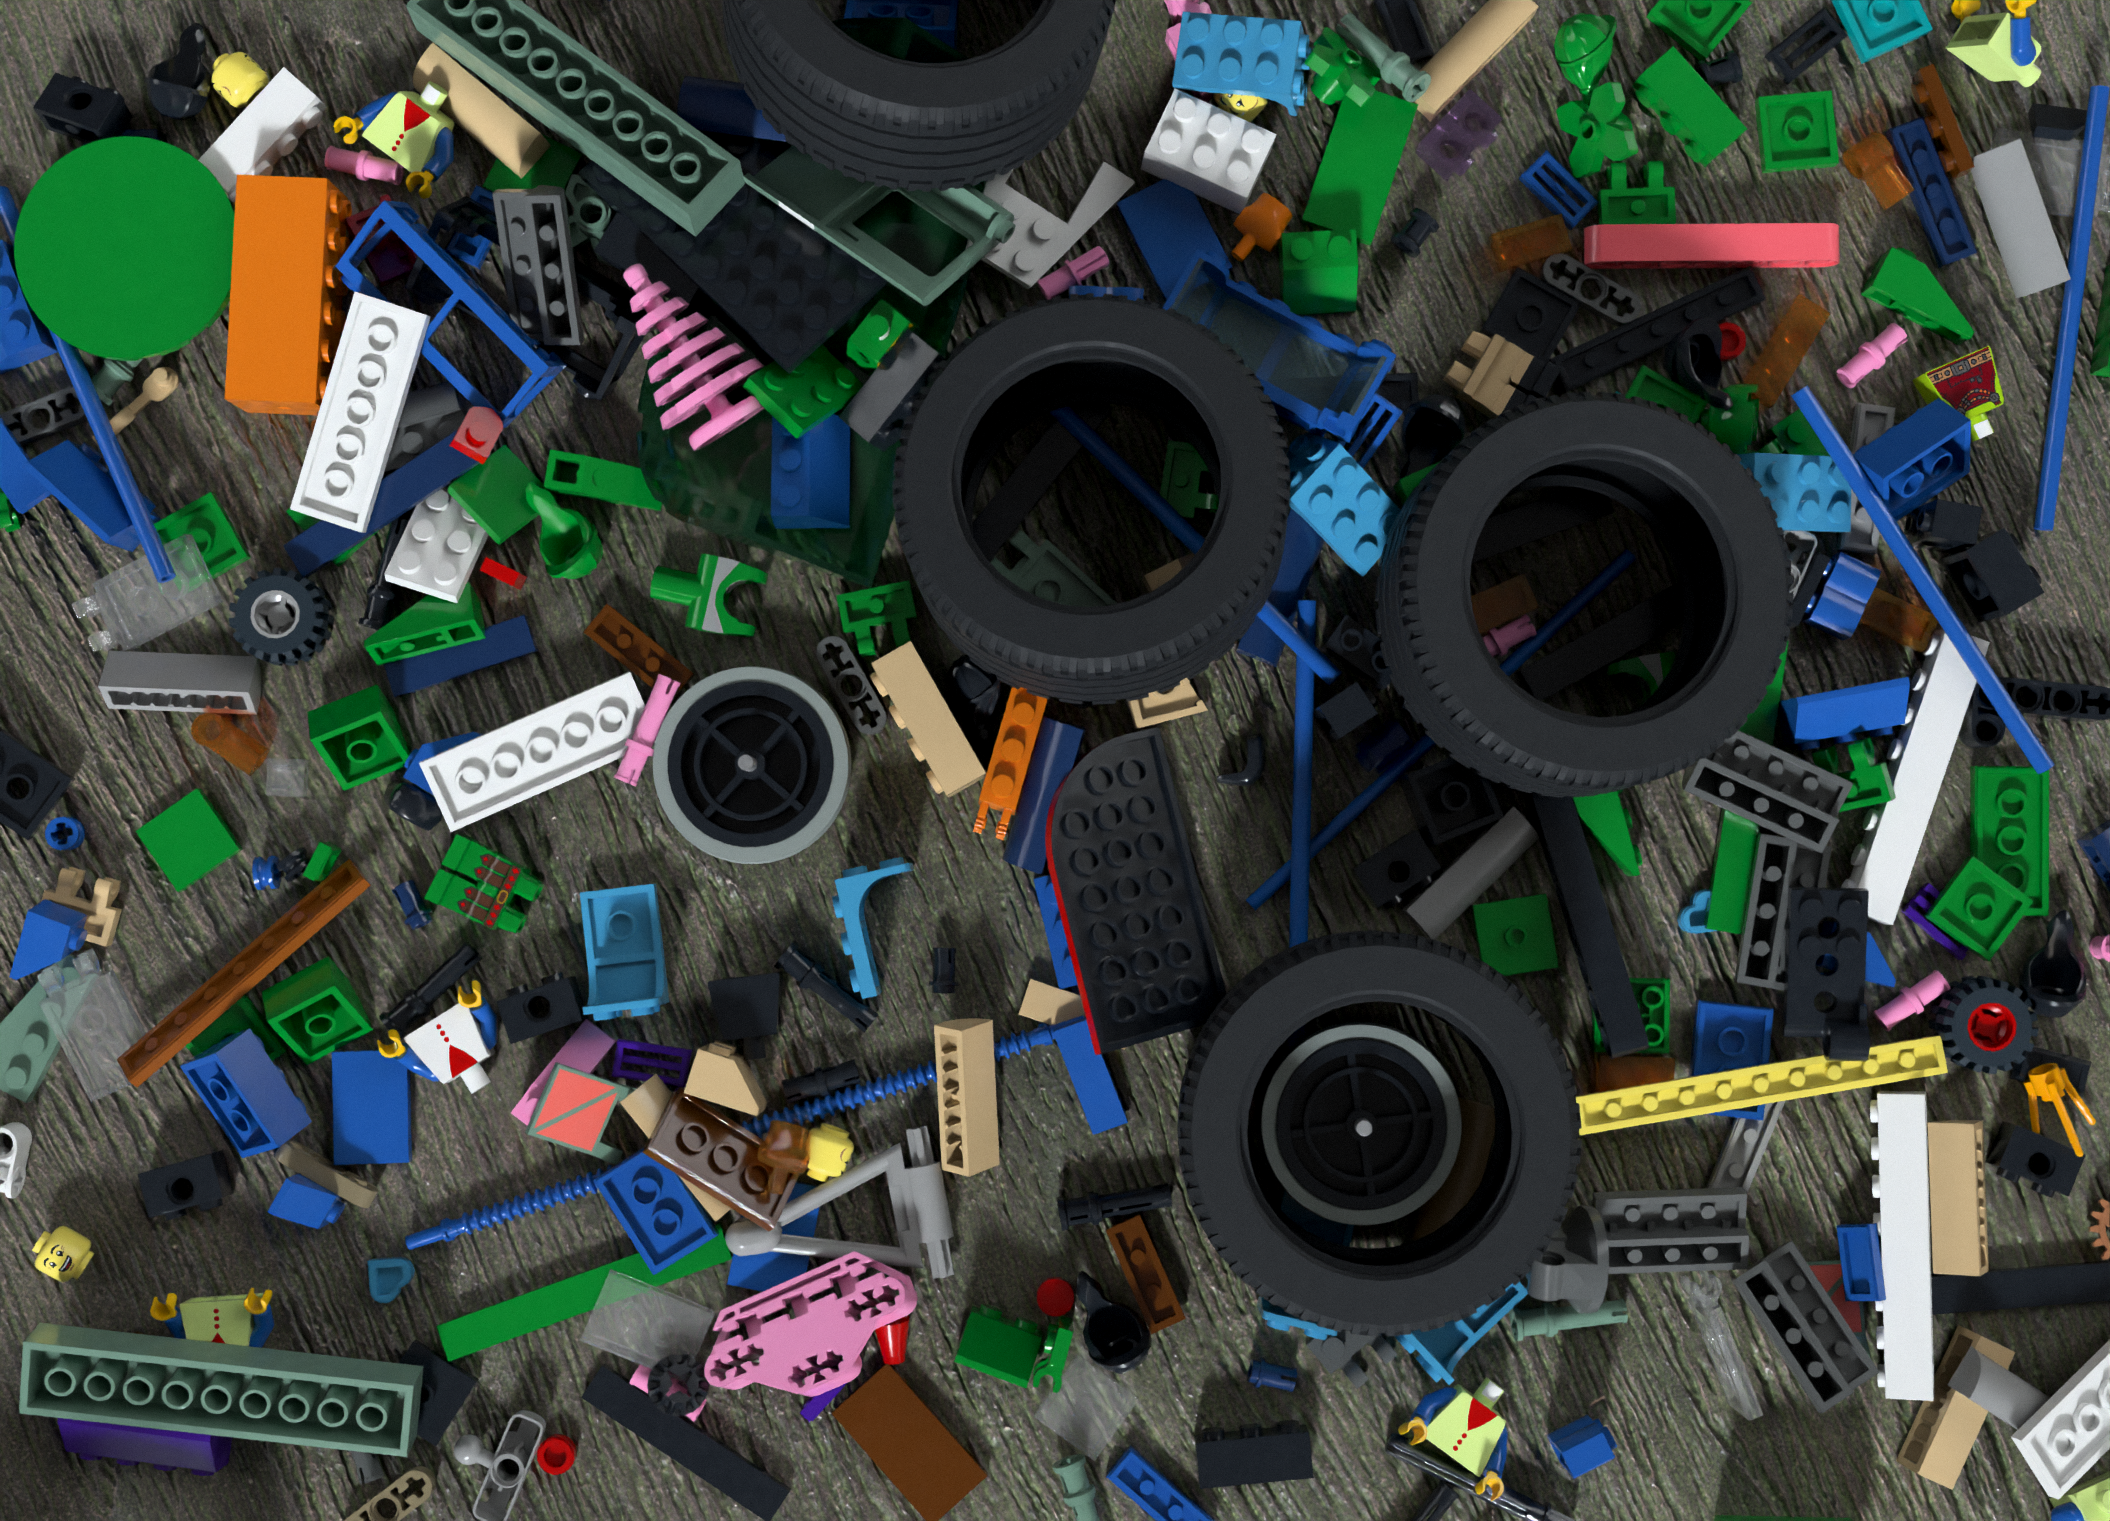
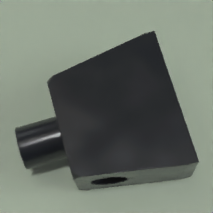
[708,971,783,1060]

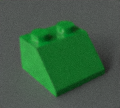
[1278,229,1358,316]
[307,684,410,791]
[262,956,373,1065]
[954,1303,1042,1388]

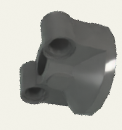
[1526,1205,1609,1314]

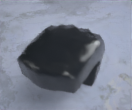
[1216,733,1266,786]
[384,780,443,831]

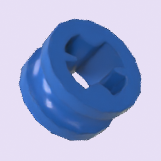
[45,817,85,850]
[252,856,281,890]

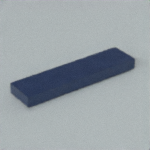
[1885,116,1977,268]
[384,615,538,698]

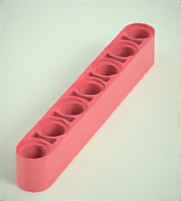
[1584,223,1840,269]

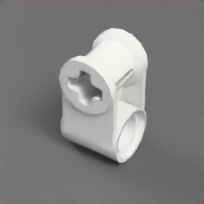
[0,1122,32,1199]

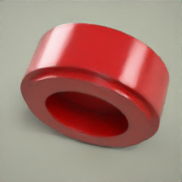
[1719,322,1746,362]
[1037,1277,1074,1317]
[537,1434,577,1475]

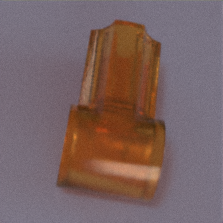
[1842,131,1914,210]
[191,713,270,776]

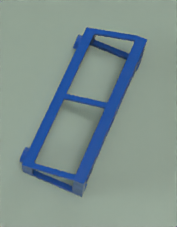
[335,200,567,428]

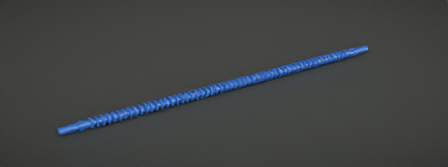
[405,1015,1084,1250]

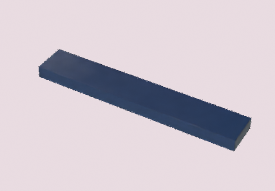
[283,430,490,577]

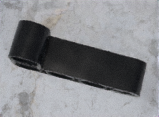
[1959,677,2110,749]

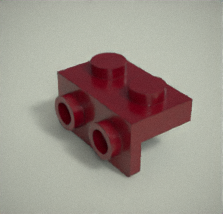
[344,194,418,288]

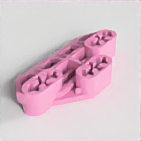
[704,1251,918,1397]

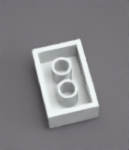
[1141,88,1277,214]

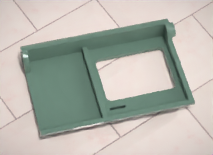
[743,145,1016,306]

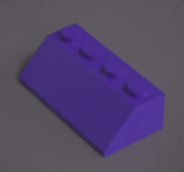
[57,1418,232,1476]

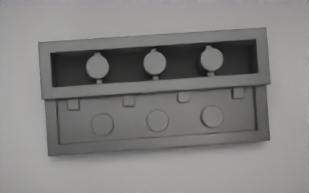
[492,185,584,345]
[311,381,468,476]
[1682,730,1854,853]
[1734,833,1832,991]
[1592,1187,1749,1274]
[1731,1240,1879,1413]

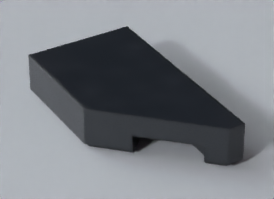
[2028,103,2087,141]

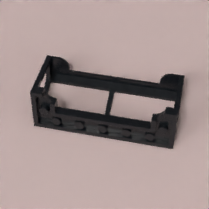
[405,196,647,401]

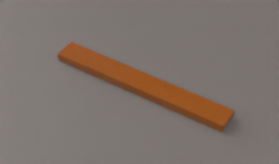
[117,858,371,1088]

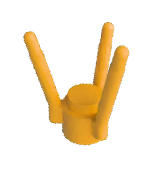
[2023,1063,2096,1157]

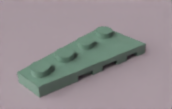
[0,953,102,1103]

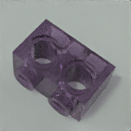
[1415,89,1503,182]

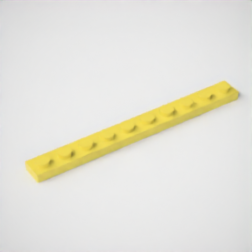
[1576,1035,1948,1135]

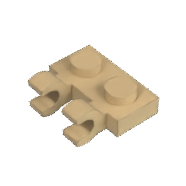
[41,867,122,947]

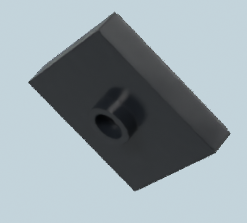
[400,1339,479,1446]

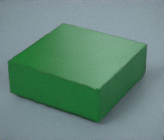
[303,842,342,881]

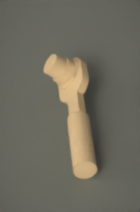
[91,367,179,444]

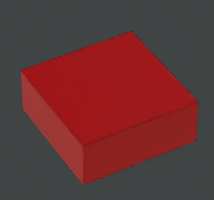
[480,557,527,590]

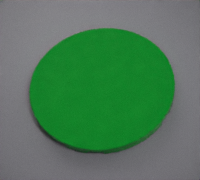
[14,136,235,361]

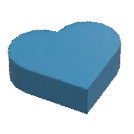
[1677,889,1717,934]
[367,1257,415,1303]

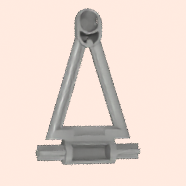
[725,1125,955,1279]

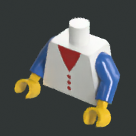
[377,980,498,1094]

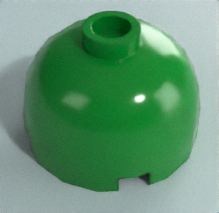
[1701,384,1759,455]

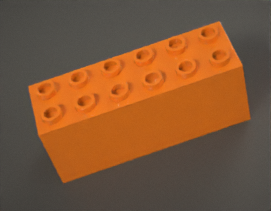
[224,175,352,416]

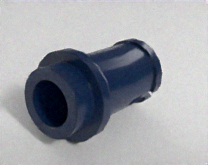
[392,880,433,930]
[1247,1357,1297,1392]

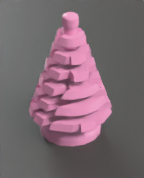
[623,264,765,451]

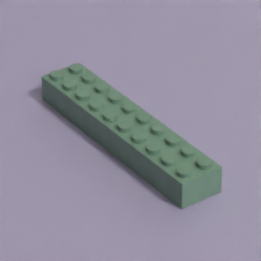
[406,0,745,237]
[19,1323,423,1457]

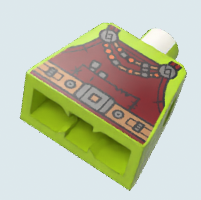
[1912,346,2004,442]

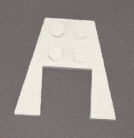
[966,162,1135,289]

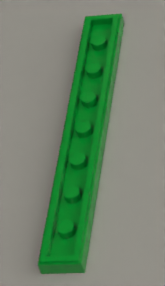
[1704,641,1789,935]
[436,1222,733,1362]

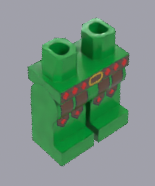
[424,834,544,933]

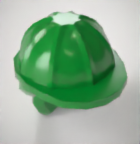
[1554,13,1617,106]
[526,480,603,579]

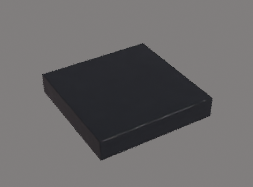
[1479,267,1582,363]

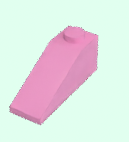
[511,1019,616,1126]

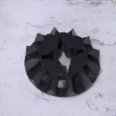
[647,1354,708,1416]

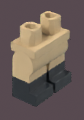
[1443,331,1562,419]

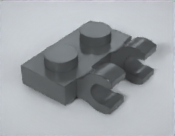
[1306,1330,1398,1389]

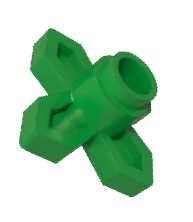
[1304,27,1381,108]
[1556,82,1638,178]

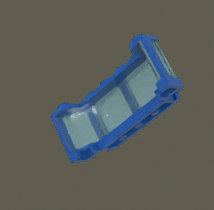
[1162,249,1396,443]

